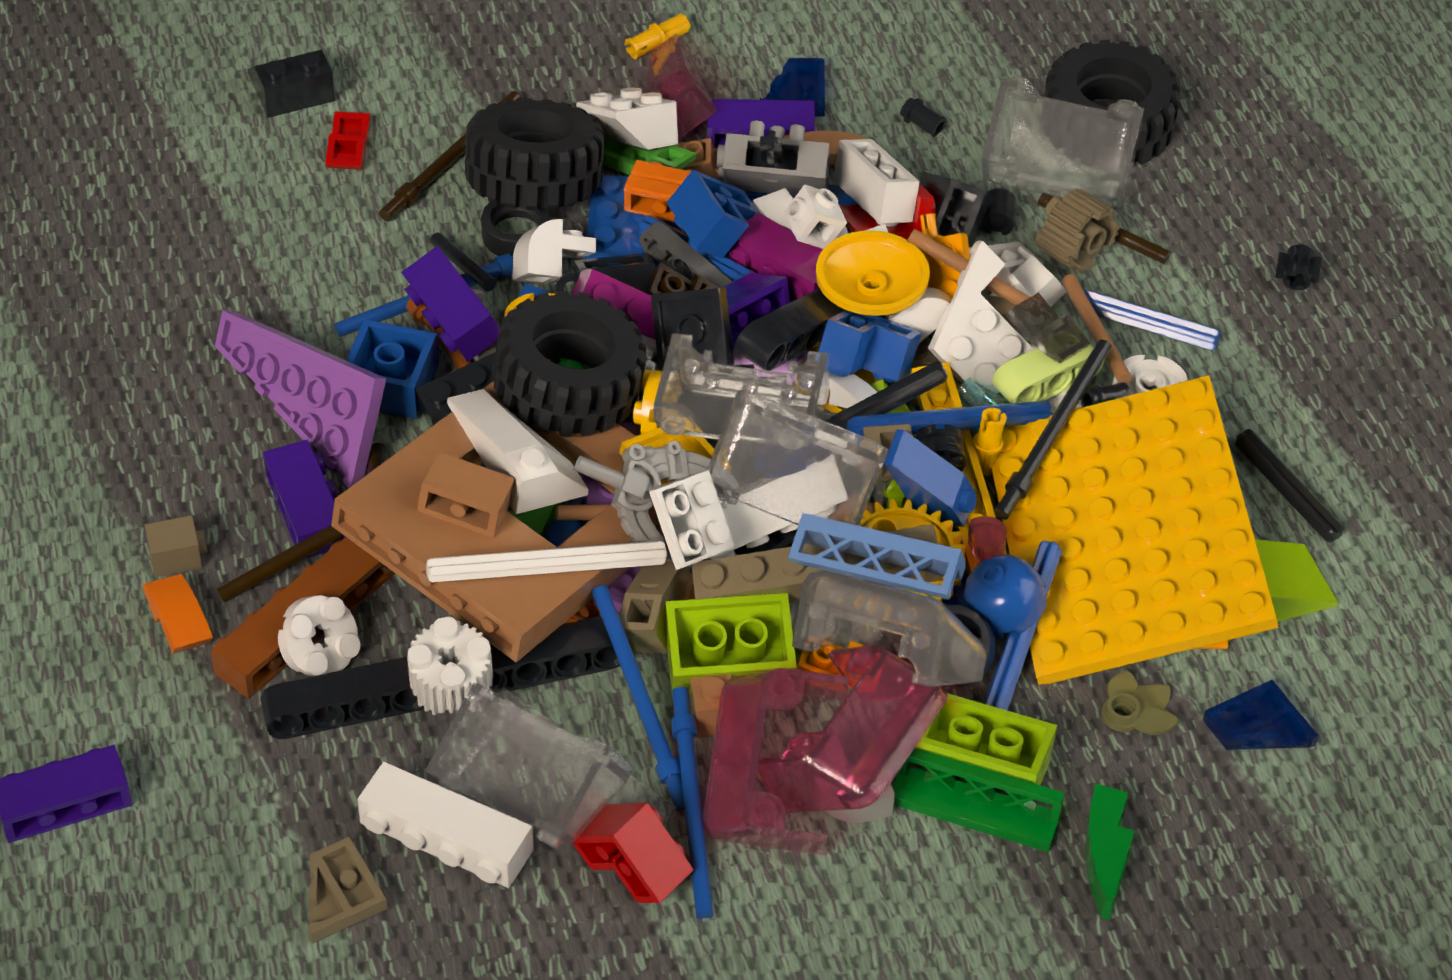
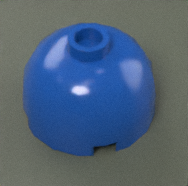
[963,554,1047,638]

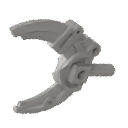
[574,441,740,563]

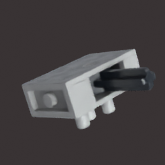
[717,120,830,196]

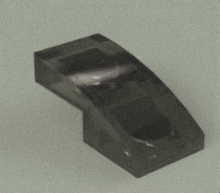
[1006,292,1090,364]

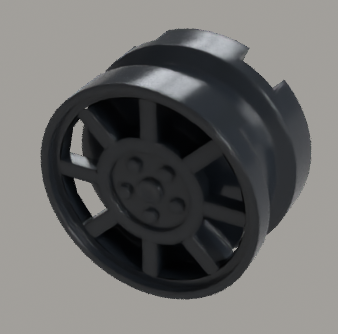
[915,424,967,472]

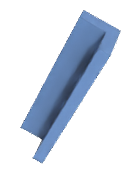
[788,513,966,600]

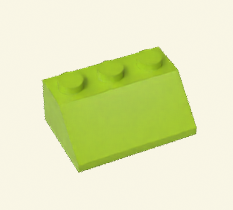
[665,593,797,696]
[914,690,1057,785]

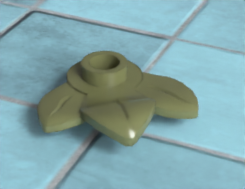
[1101,670,1179,735]

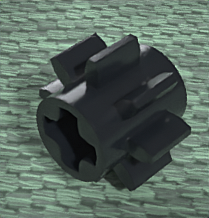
[1275,245,1322,290]

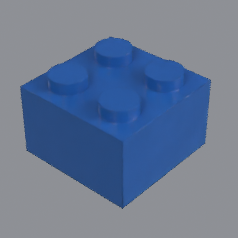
[346,319,439,419]

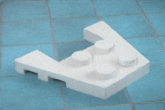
[928,241,1071,401]

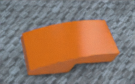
[142,574,213,654]

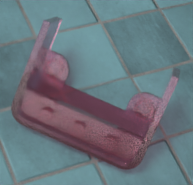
[748,645,947,813]
[703,668,849,856]

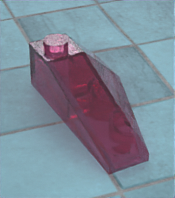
[648,33,717,149]

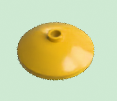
[816,231,930,316]

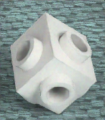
[785,184,847,249]

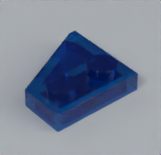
[759,58,825,117]
[1203,680,1319,750]

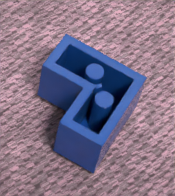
[666,170,758,259]
[815,310,922,383]

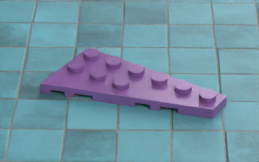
[215,310,386,488]

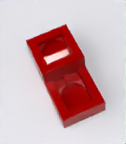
[325,111,371,170]

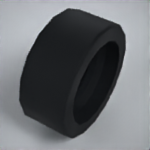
[481,202,550,256]

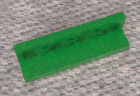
[892,744,1065,852]

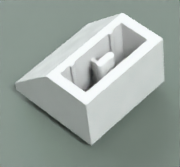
[576,88,678,150]
[649,470,735,570]

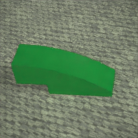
[1085,784,1135,920]

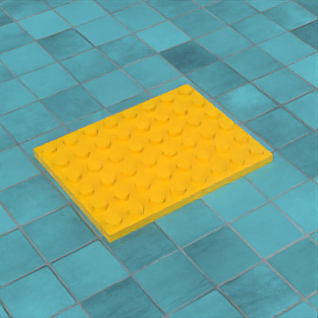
[991,375,1279,685]

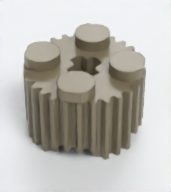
[1035,188,1120,274]

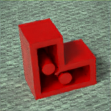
[568,802,693,903]

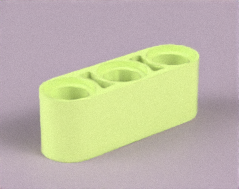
[992,332,1104,403]

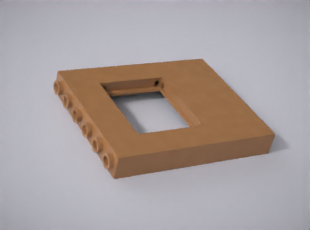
[331,381,665,662]

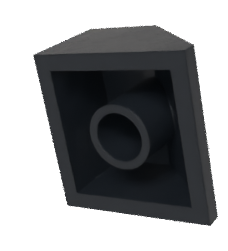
[247,49,335,118]

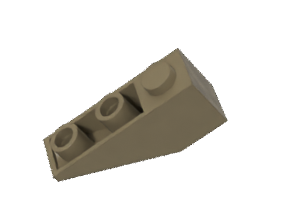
[619,561,691,654]

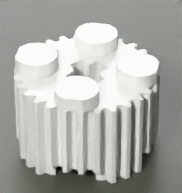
[407,617,493,715]

